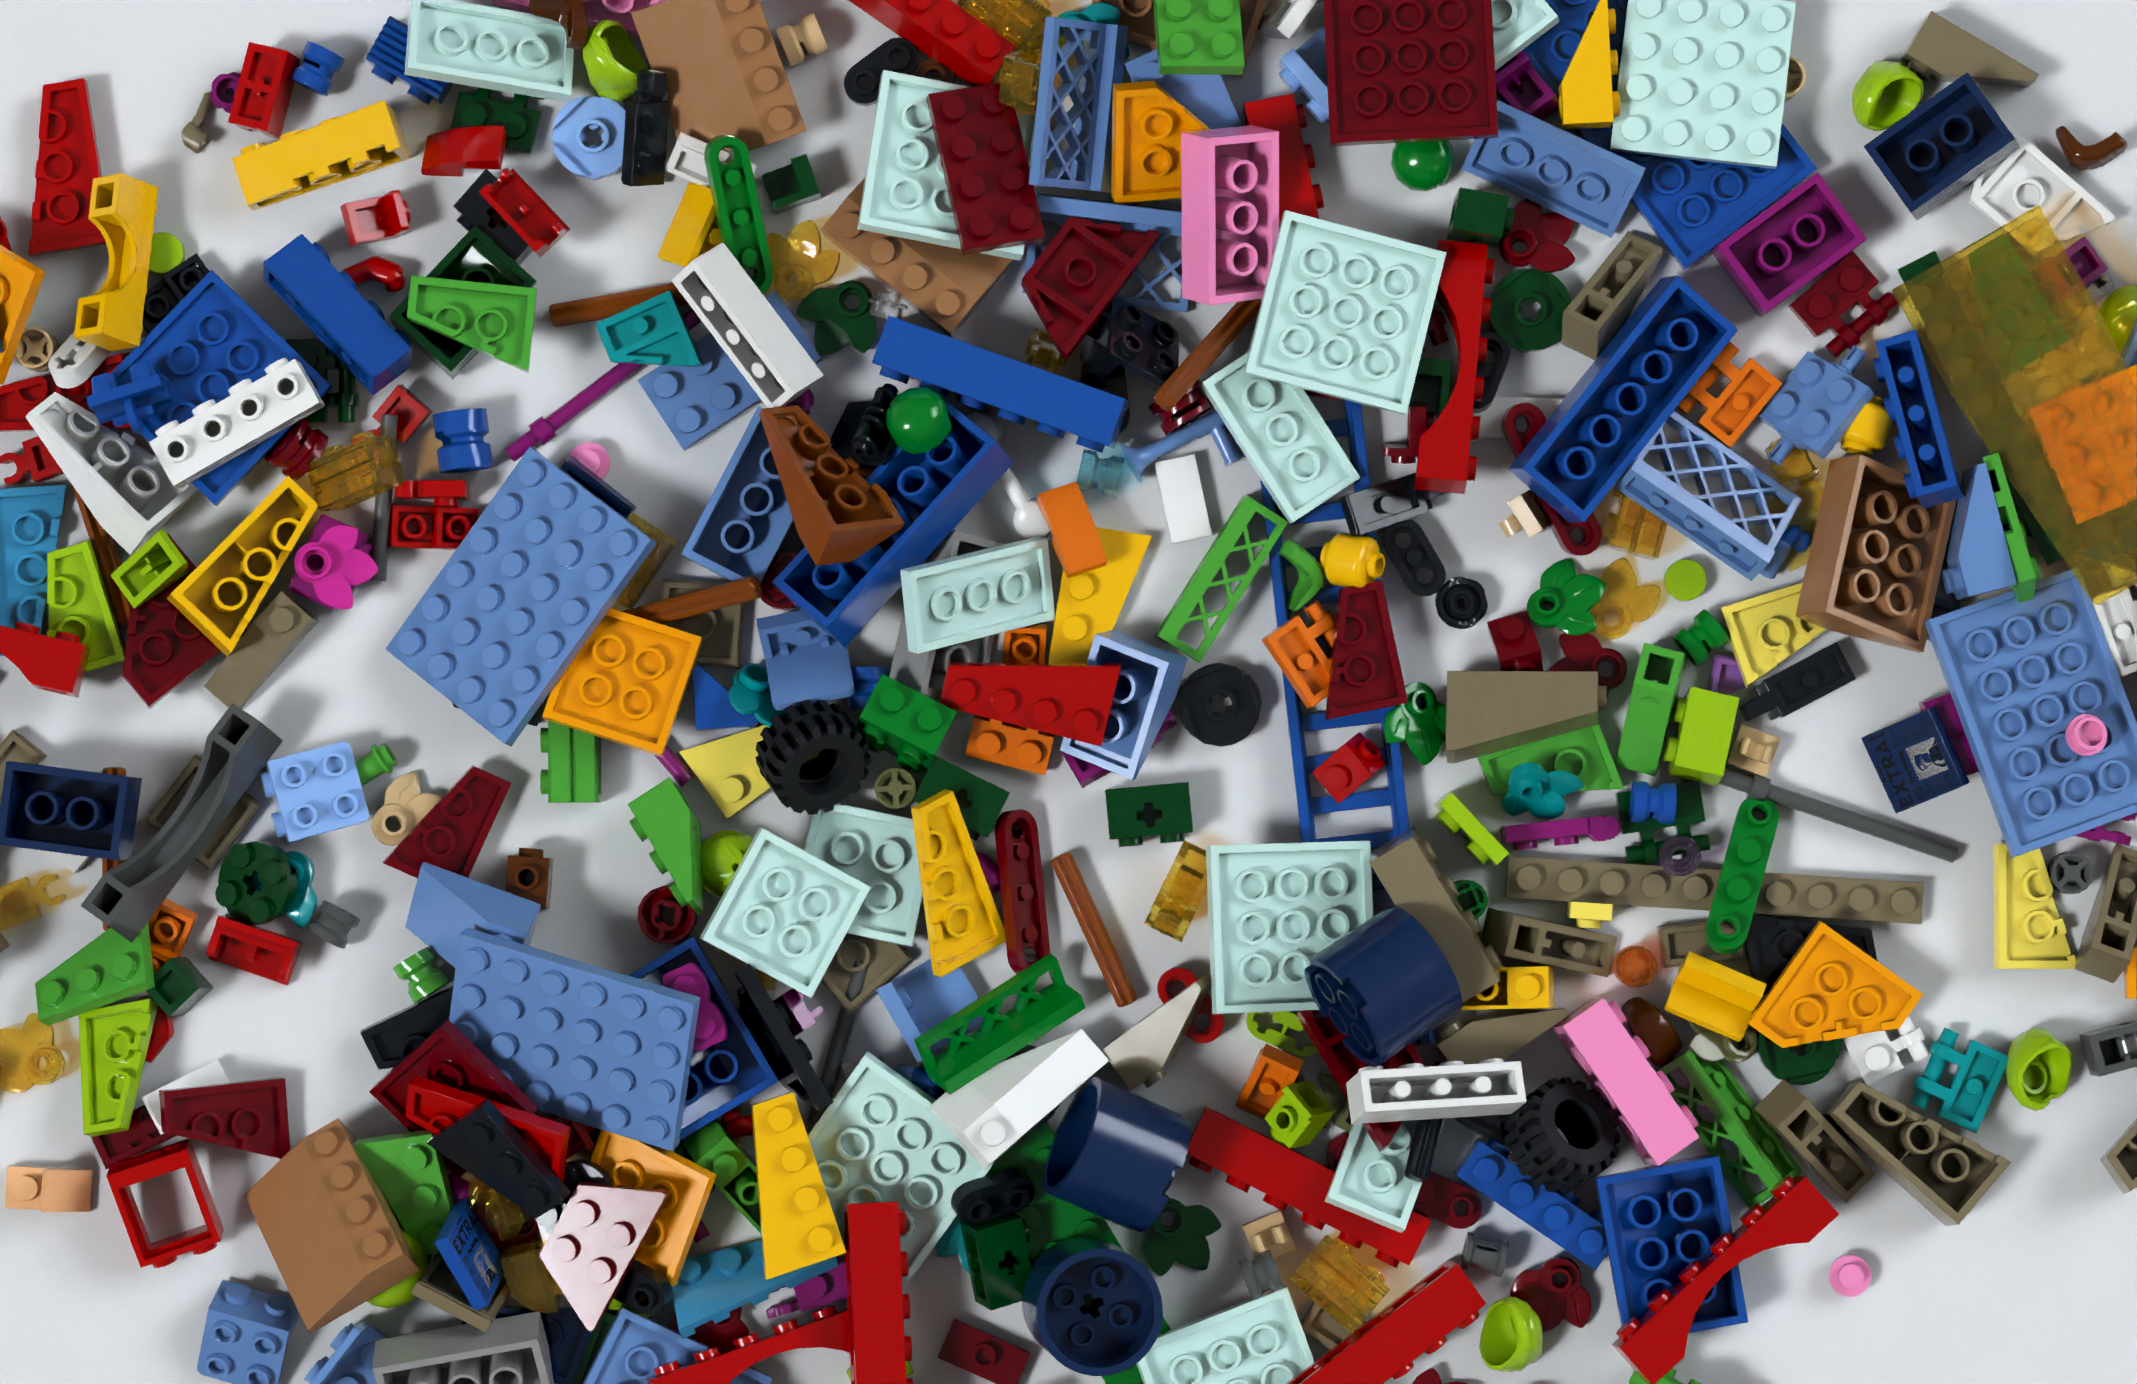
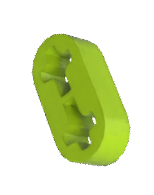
[1246,1011,1317,1057]

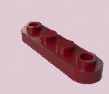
[1501,403,1602,556]
[995,809,1050,974]
[1326,1133,1482,1229]

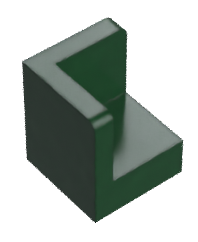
[762,154,822,215]
[1410,358,1452,413]
[146,957,214,1017]

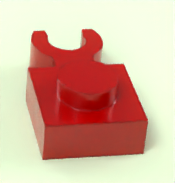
[360,384,433,459]
[0,436,64,485]
[395,480,470,507]

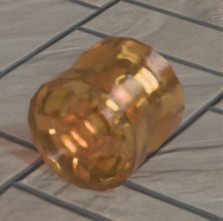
[1613,946,1657,987]

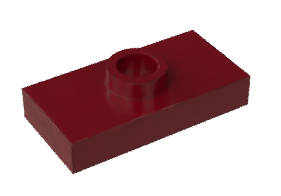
[90,1105,177,1170]
[937,1319,1031,1384]

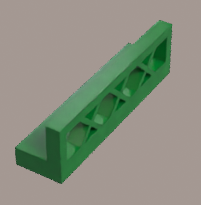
[914,953,1086,1095]

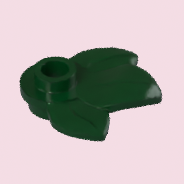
[796,280,877,355]
[1144,1198,1222,1276]

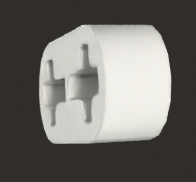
[48,332,112,389]

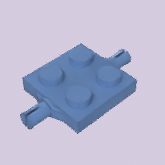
[1758,345,1875,467]

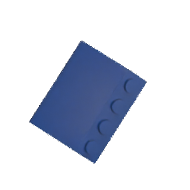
[628,937,781,1140]
[1595,1154,1748,1333]

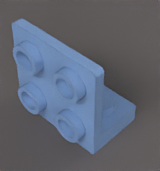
[876,959,984,1063]
[304,1319,389,1384]

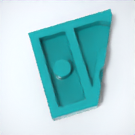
[595,290,704,367]

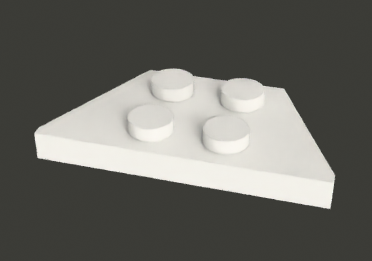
[1967,116,2116,256]

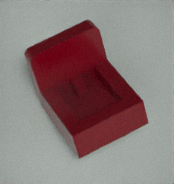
[1382,402,1434,464]
[1487,611,1543,671]

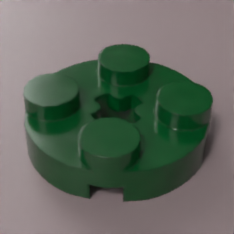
[1489,269,1571,353]
[215,841,298,925]
[1756,1031,1842,1085]

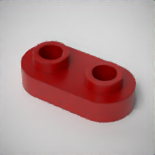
[1157,967,1224,1043]

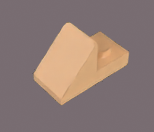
[5,1165,94,1212]

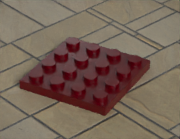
[1323,0,1498,146]

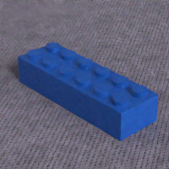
[1508,276,1738,523]
[872,315,1131,453]
[772,397,1014,648]

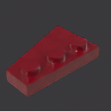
[1325,580,1408,720]
[382,765,511,878]
[159,1077,290,1159]

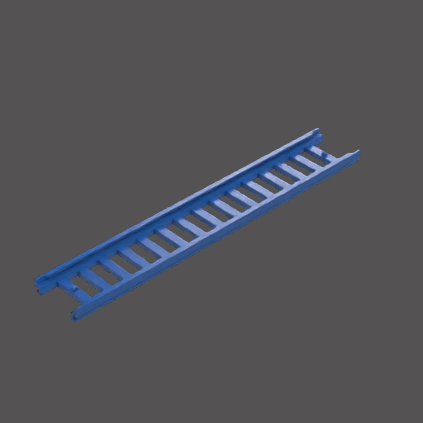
[1260,400,1434,1045]

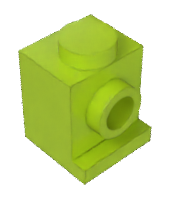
[1264,1081,1336,1149]

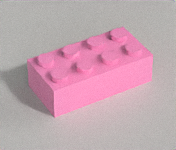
[1181,125,1279,305]
[1551,998,1699,1166]

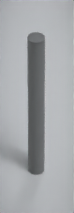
[371,414,398,581]
[808,961,869,1123]

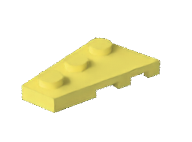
[1719,582,1827,688]
[679,725,823,819]
[1993,844,2076,969]

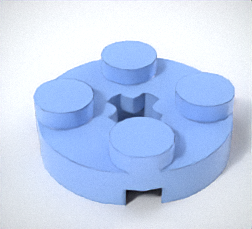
[552,96,626,180]

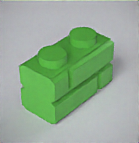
[540,721,601,803]

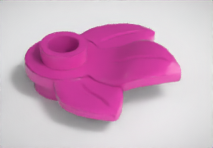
[294,525,379,609]

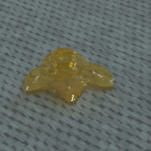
[766,220,840,301]
[1586,558,1660,640]
[0,1013,65,1093]

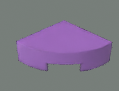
[1707,654,1744,695]

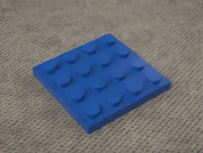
[111,270,333,506]

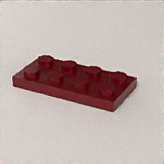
[926,81,1046,255]

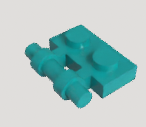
[1910,1027,2009,1133]

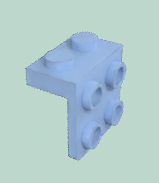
[1278,26,1329,124]
[260,742,369,845]

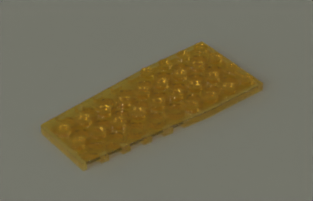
[1892,205,2137,605]

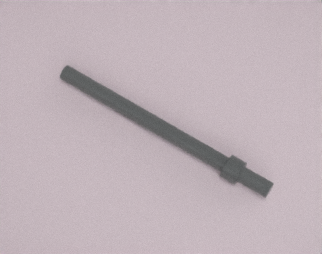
[1718,768,1958,863]

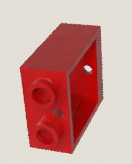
[106,1138,224,1268]

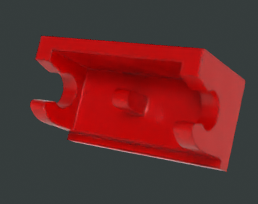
[228,42,301,139]
[479,168,571,258]
[206,915,303,985]

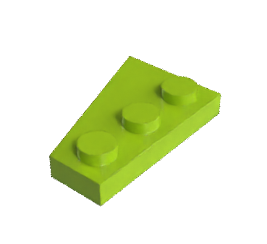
[47,540,126,672]
[78,998,158,1137]

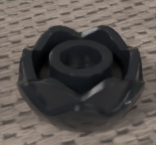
[1435,577,1488,629]

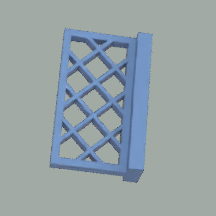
[1029,16,1128,192]
[1022,193,1188,312]
[1614,411,1802,581]

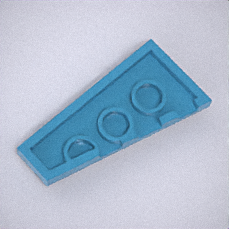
[0,484,68,656]
[672,1240,839,1339]

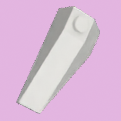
[26,392,198,555]
[929,1029,1109,1170]

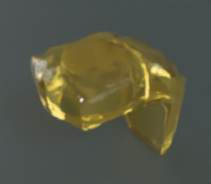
[1765,438,1820,492]

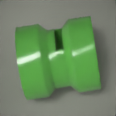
[393,947,450,1004]

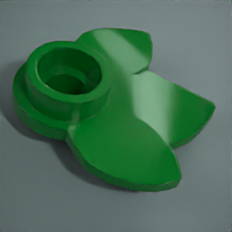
[1527,559,1607,636]
[1383,682,1446,765]

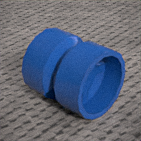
[433,408,493,474]

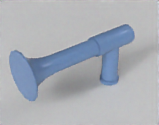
[1121,410,1242,482]

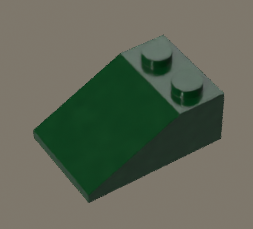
[389,225,537,379]

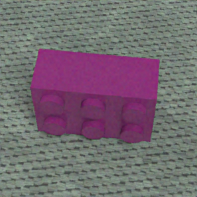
[1711,172,1867,318]

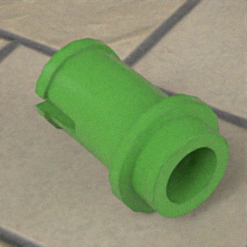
[355,743,398,786]

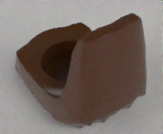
[529,0,589,50]
[2055,126,2128,170]
[1621,997,1682,1065]

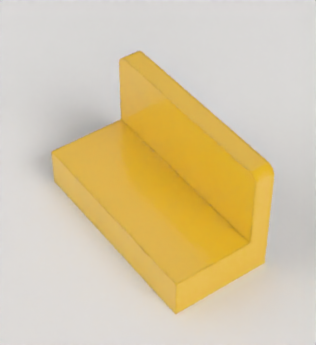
[658,182,722,268]
[1664,951,1767,1042]

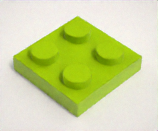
[1434,792,1509,865]

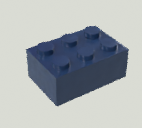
[1864,73,2020,220]
[0,761,142,861]

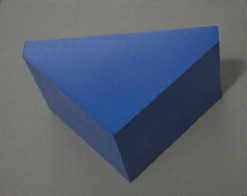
[692,665,760,731]

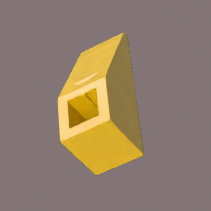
[1558,0,1620,130]
[1461,966,1555,1010]

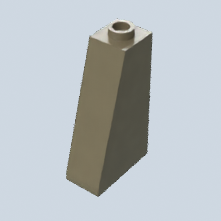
[1446,671,1607,763]

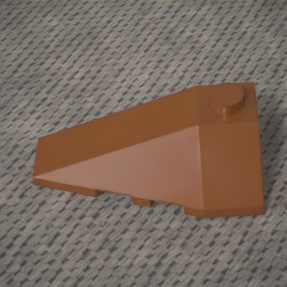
[759,405,904,566]

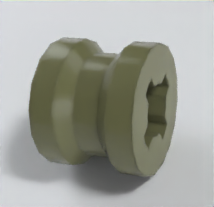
[875,768,917,810]

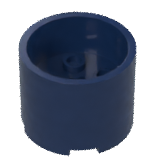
[1304,906,1462,1067]
[1043,1077,1191,1233]
[1022,1237,1163,1376]

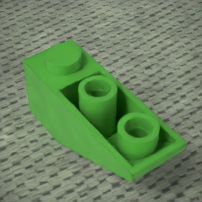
[1615,643,1688,777]
[628,777,703,915]
[683,1119,761,1233]

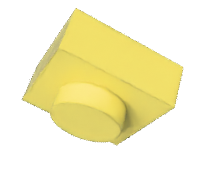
[1566,902,1613,929]

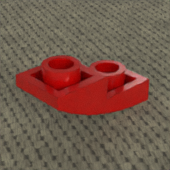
[421,126,507,177]
[389,505,478,550]

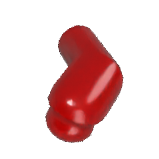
[343,256,406,292]

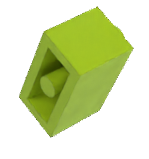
[1664,686,1739,786]

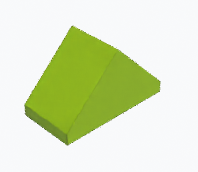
[110,529,188,609]

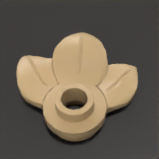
[371,772,442,846]

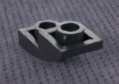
[142,253,210,334]

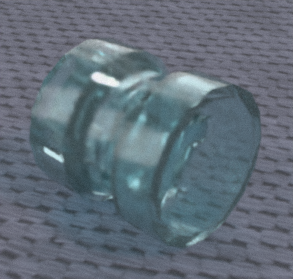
[1077,449,1125,498]

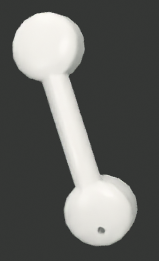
[966,410,1051,539]

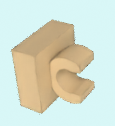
[1499,490,1550,538]
[1726,724,1780,778]
[1241,1210,1296,1259]

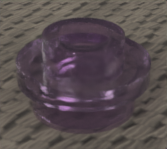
[1659,835,1701,876]

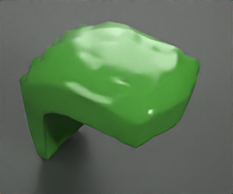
[1278,540,1325,612]

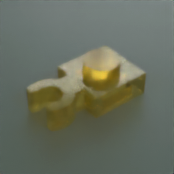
[1025,327,1067,373]
[0,874,67,931]

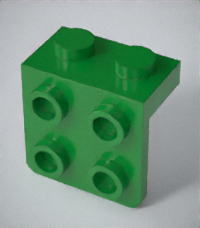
[856,674,957,772]

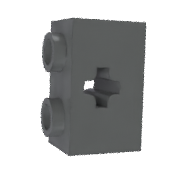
[2079,1019,2137,1077]

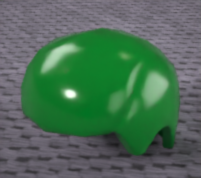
[1391,140,1454,191]
[886,387,952,454]

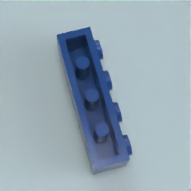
[263,234,412,395]
[1873,330,1964,509]
[1453,1138,1608,1270]

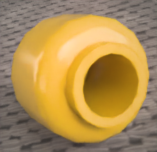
[1839,395,1894,457]
[1320,532,1385,588]

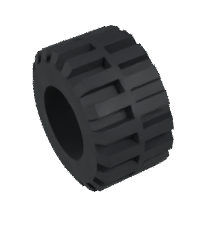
[755,700,871,815]
[1504,1077,1620,1193]

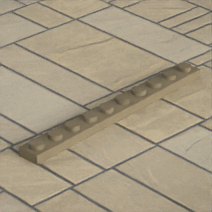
[1505,856,1924,924]

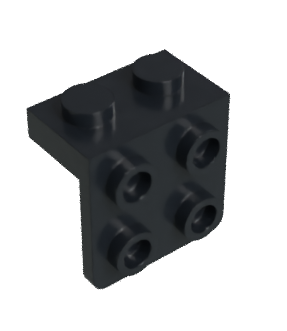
[1080,296,1179,388]

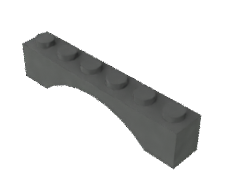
[81,703,283,943]

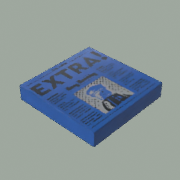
[434,1198,507,1311]

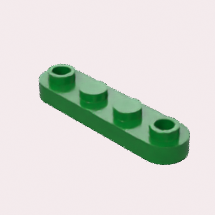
[704,134,774,294]
[1704,798,1779,954]

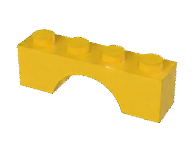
[74,173,158,351]

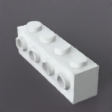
[671,242,824,408]
[148,357,325,489]
[1346,1058,1527,1124]

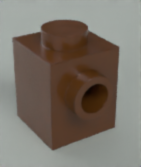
[505,848,553,908]

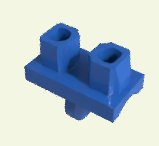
[86,360,172,434]

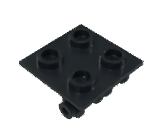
[830,383,898,466]

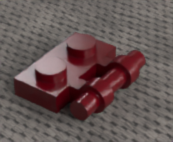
[1788,251,1898,358]

